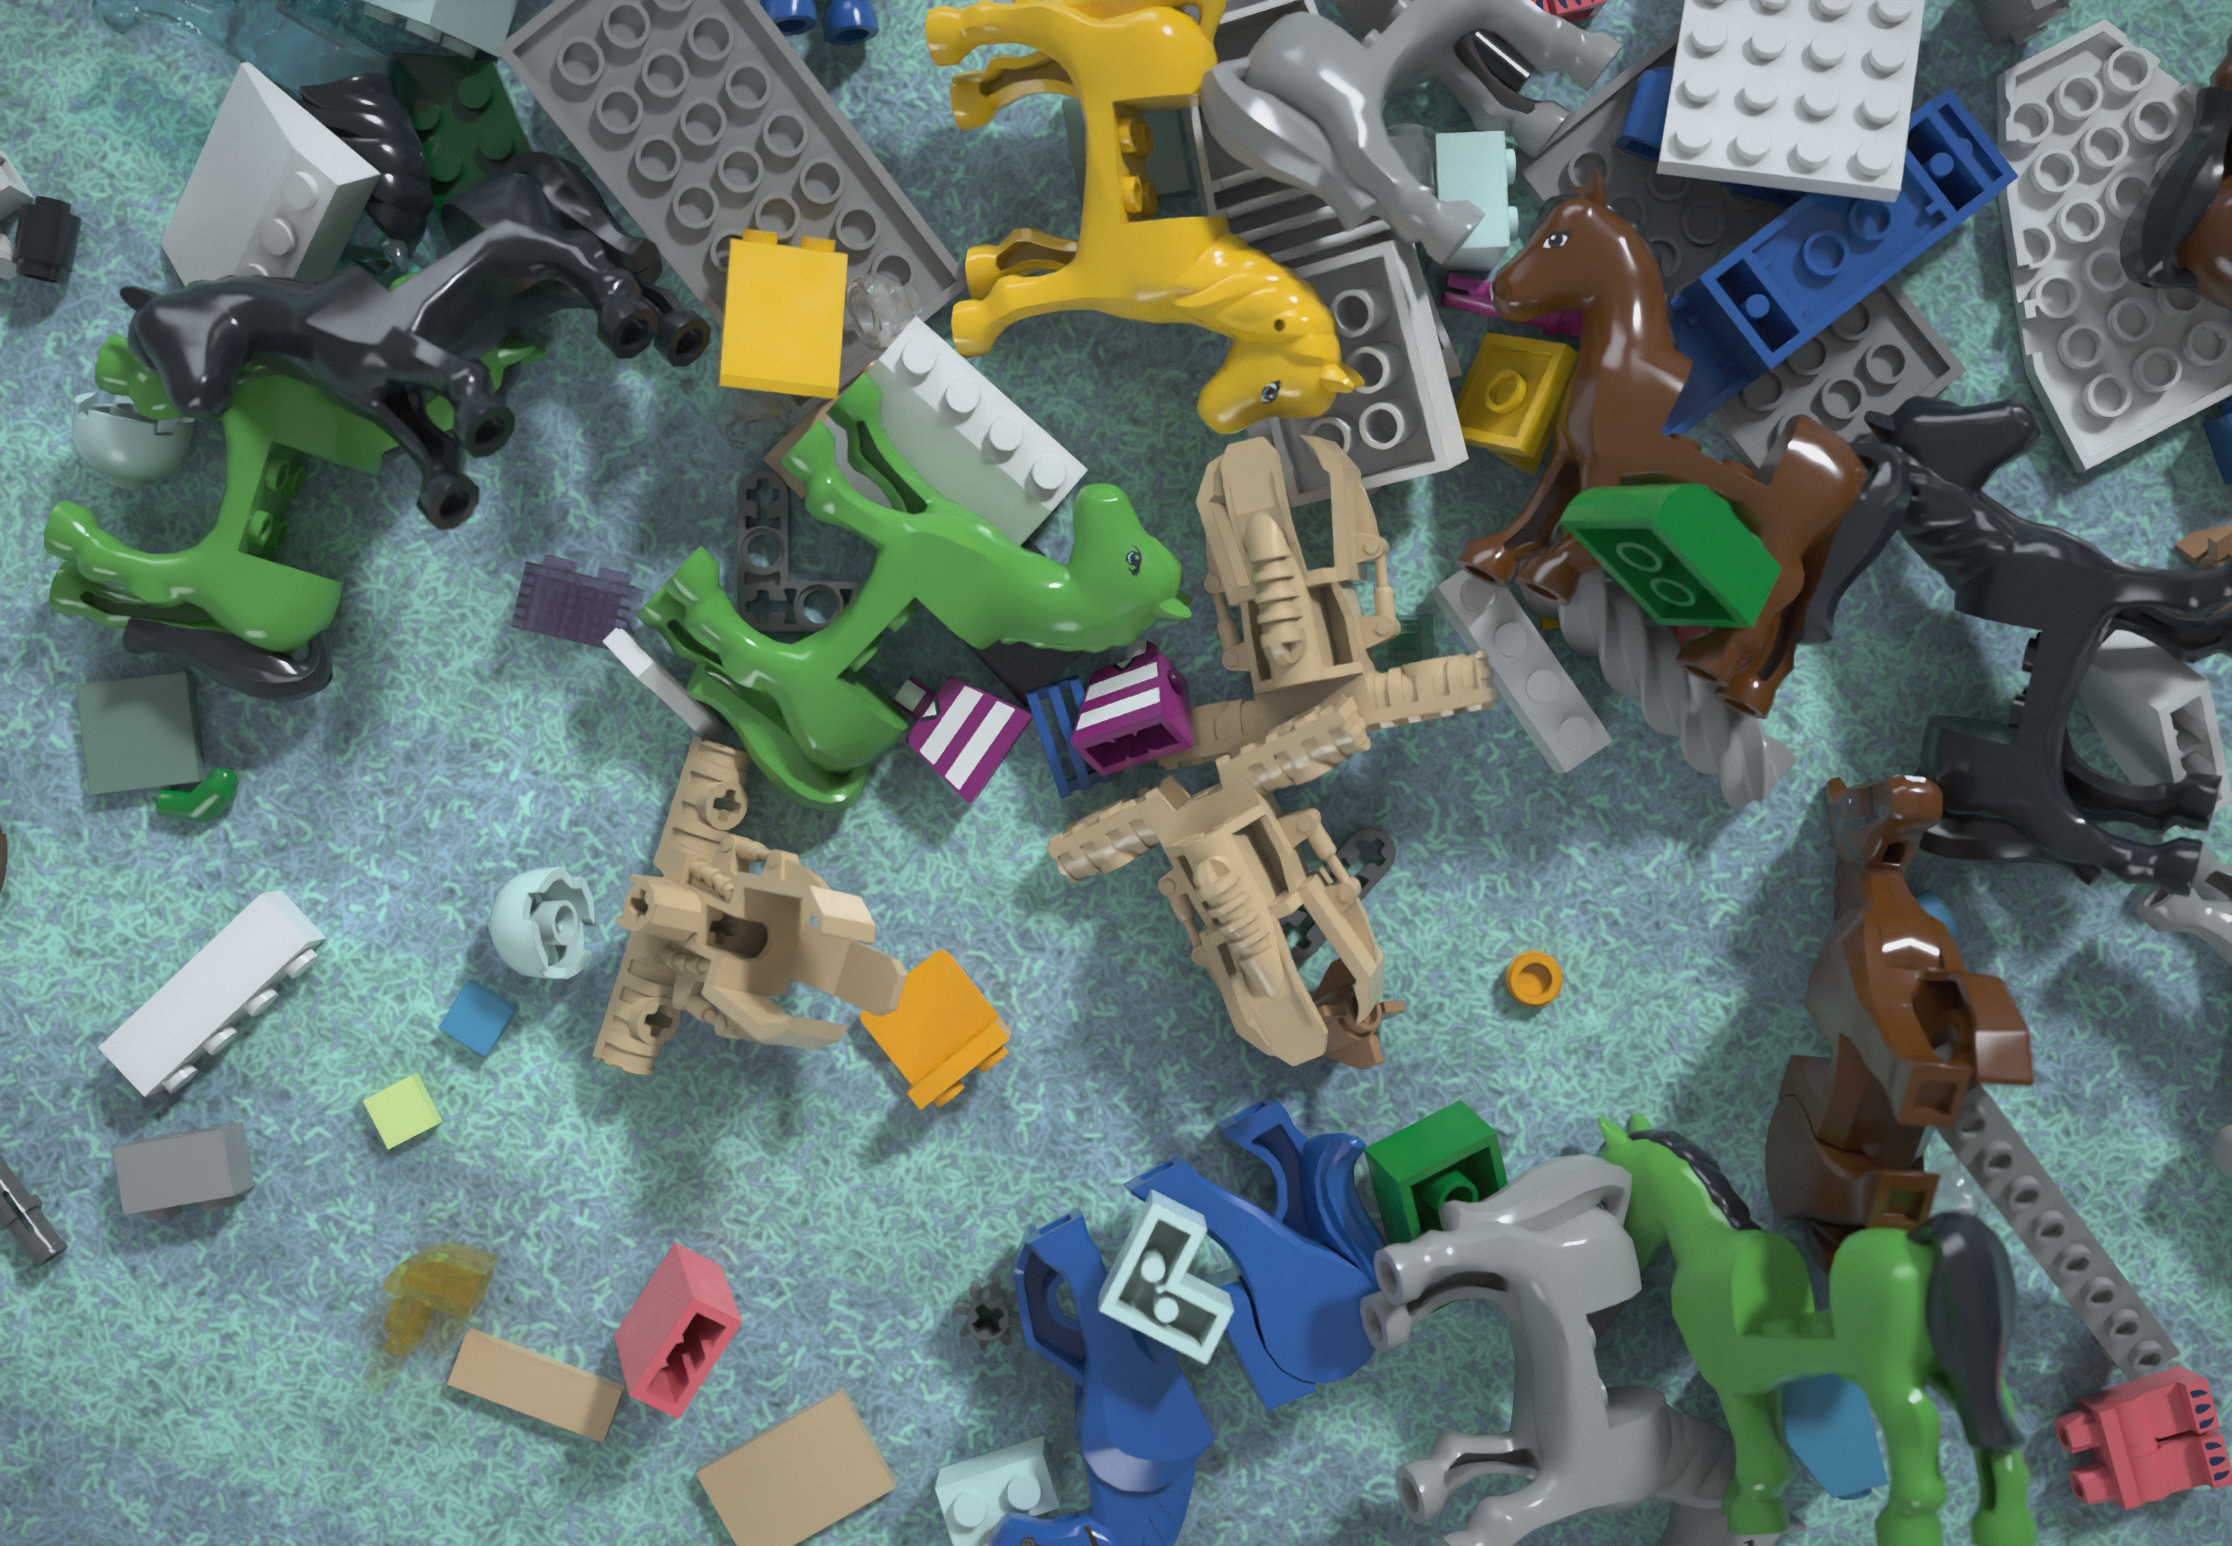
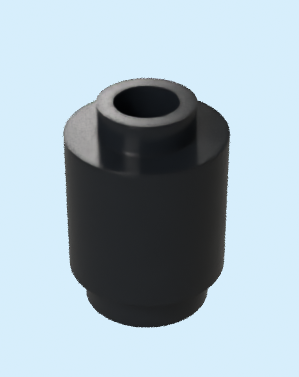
[12,196,82,284]

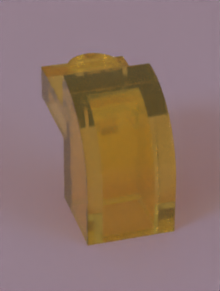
[381,1242,499,1358]

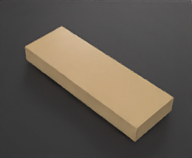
[447,1328,626,1443]

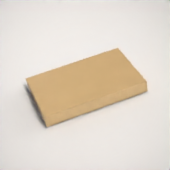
[695,1387,897,1546]

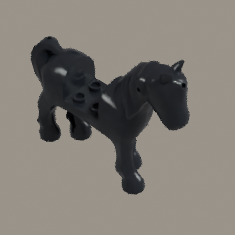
[120,152,711,530]
[1864,396,2232,897]

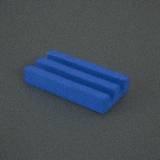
[1025,674,1113,798]

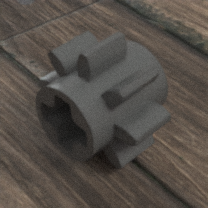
[955,1276,1022,1350]

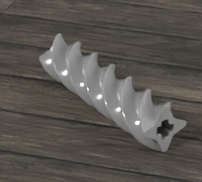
[1512,525,1798,811]

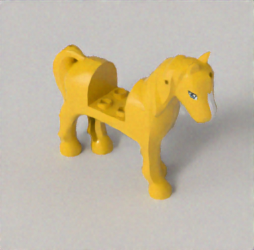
[925,0,1365,434]

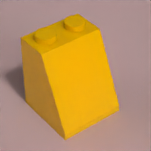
[717,228,848,400]

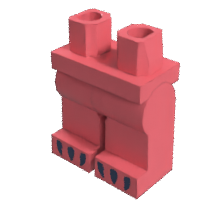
[2053,1366,2232,1510]

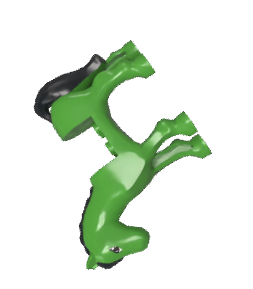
[44,272,546,703]
[1596,1113,2039,1546]

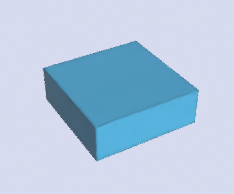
[438,979,519,1057]

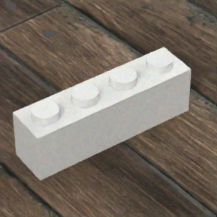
[1429,569,1614,773]
[98,890,326,1097]

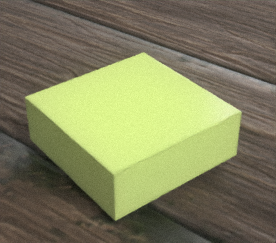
[362,1073,443,1150]

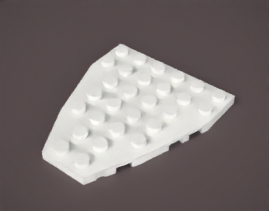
[1997,19,2232,473]

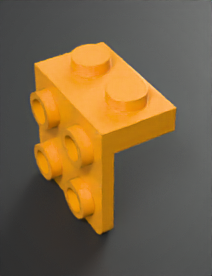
[860,949,1012,1110]

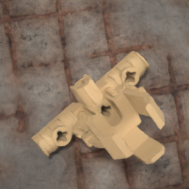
[1157,435,1500,770]
[1046,694,1385,1066]
[592,736,907,1076]

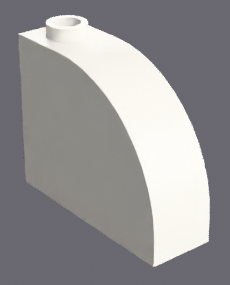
[2078,630,2232,831]

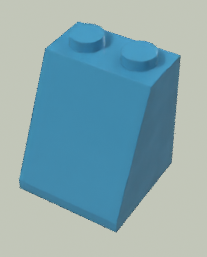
[1783,1373,1889,1500]

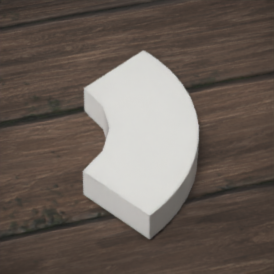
[602,627,729,742]

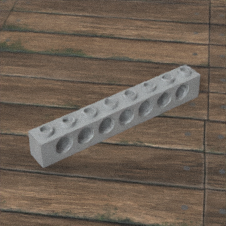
[1933,1040,2181,1383]

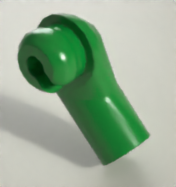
[156,767,239,822]

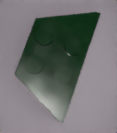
[369,51,534,250]

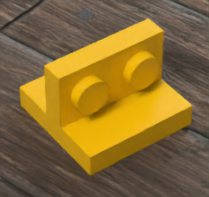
[1455,332,1579,474]

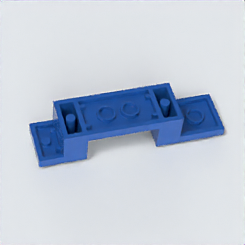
[1661,87,2019,436]

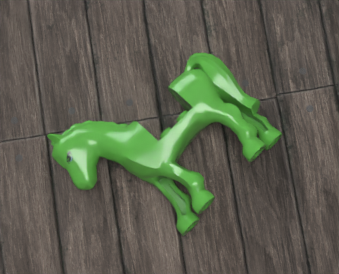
[636,371,1193,811]

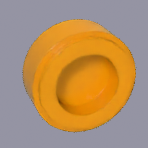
[1504,950,1563,1007]

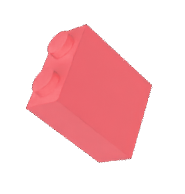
[614,1242,742,1419]

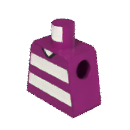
[1071,640,1193,777]
[892,676,1033,804]

